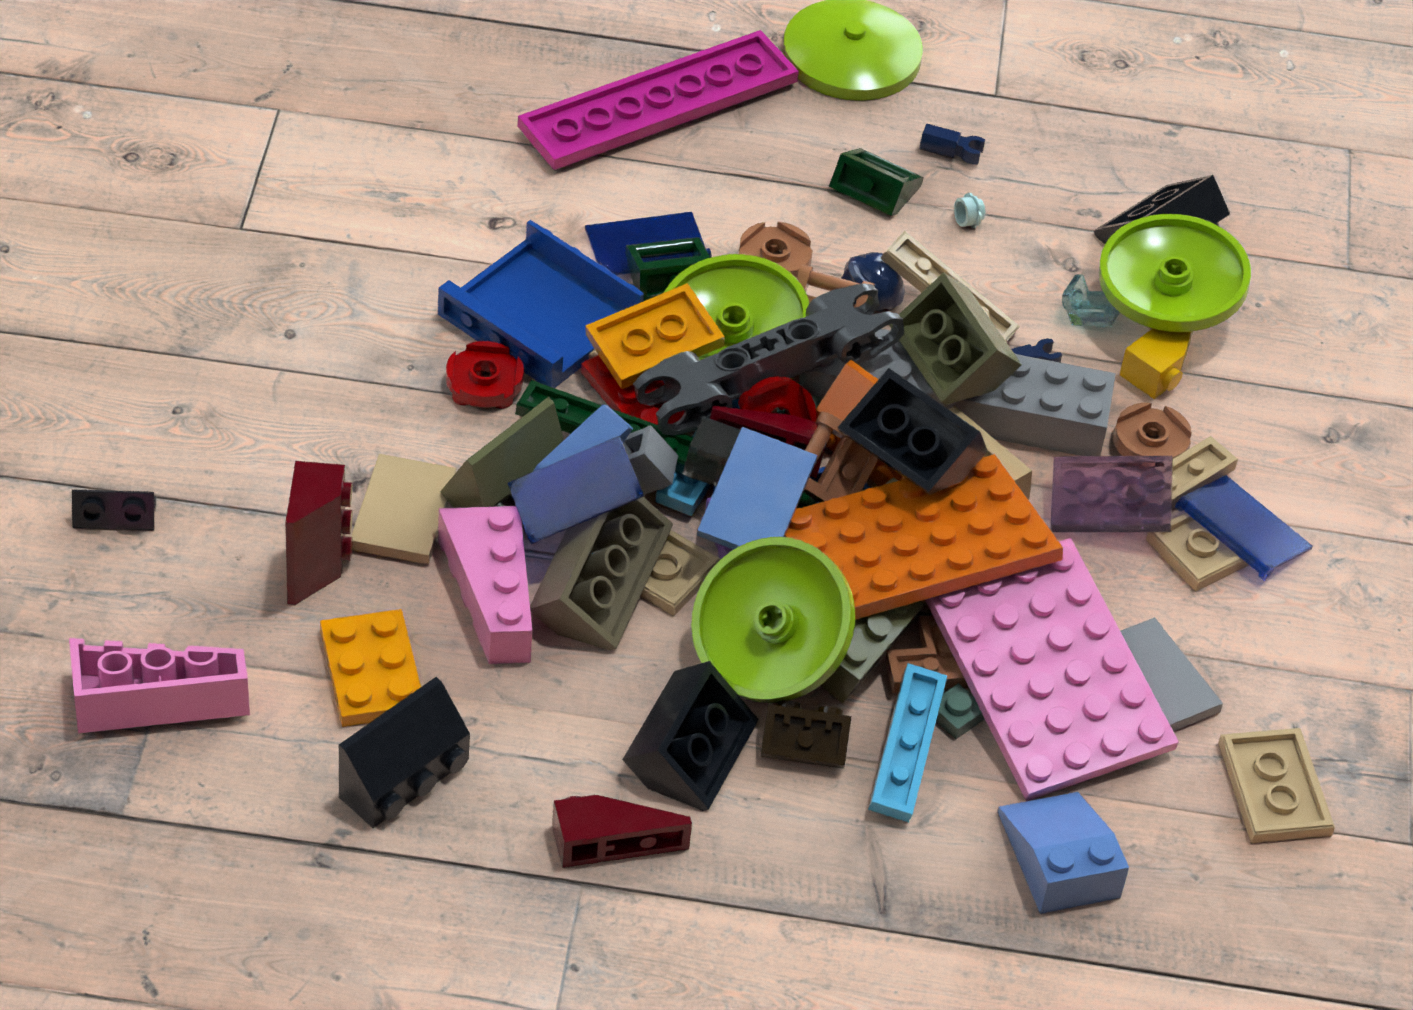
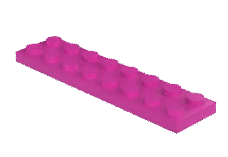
[517,30,799,170]

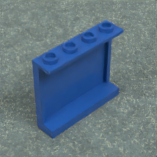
[438,220,644,388]

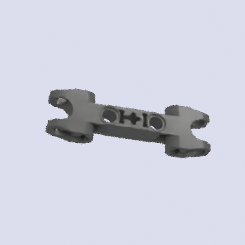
[633,284,904,435]

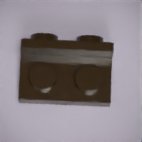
[760,700,852,769]

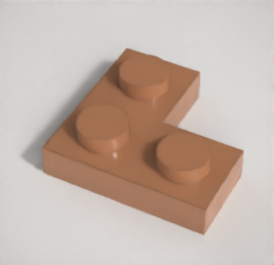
[885,615,969,693]

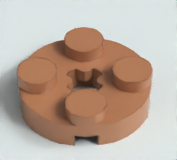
[739,222,813,278]
[1112,403,1192,474]

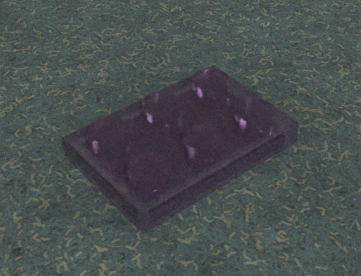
[1051,456,1173,532]

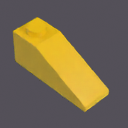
[1119,328,1193,399]

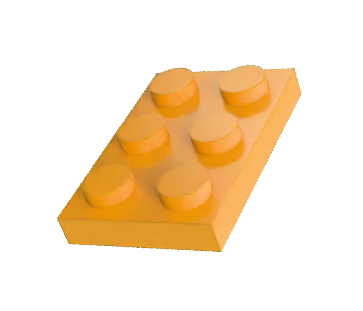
[585,283,725,389]
[320,609,421,727]

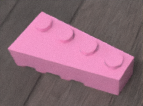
[438,506,532,664]
[69,638,250,733]

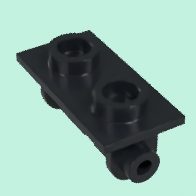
[72,489,156,530]

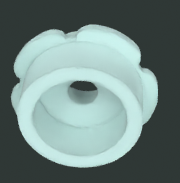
[954,193,985,229]

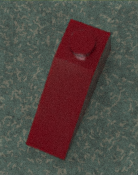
[703,406,828,478]
[552,795,692,868]

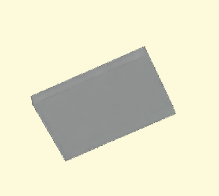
[1121,617,1223,732]

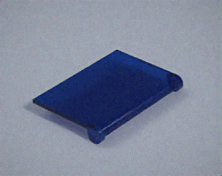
[585,212,712,275]
[508,436,644,544]
[1175,475,1313,581]

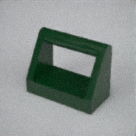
[829,148,924,216]
[625,237,711,301]

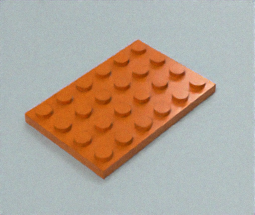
[785,454,1063,620]

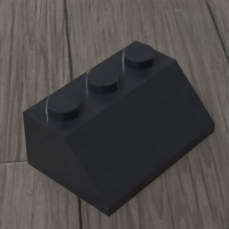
[1093,175,1230,244]
[838,368,988,495]
[622,661,759,811]
[339,677,470,828]

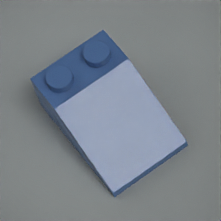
[997,792,1129,914]

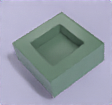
[936,683,985,739]

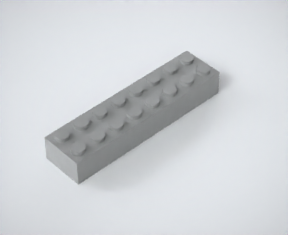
[799,329,1116,459]

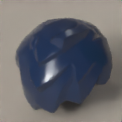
[841,252,905,311]

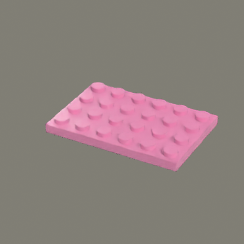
[925,538,1179,801]

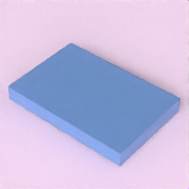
[697,427,817,550]

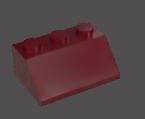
[285,461,353,605]

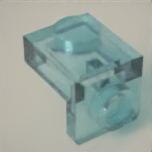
[1062,274,1120,327]

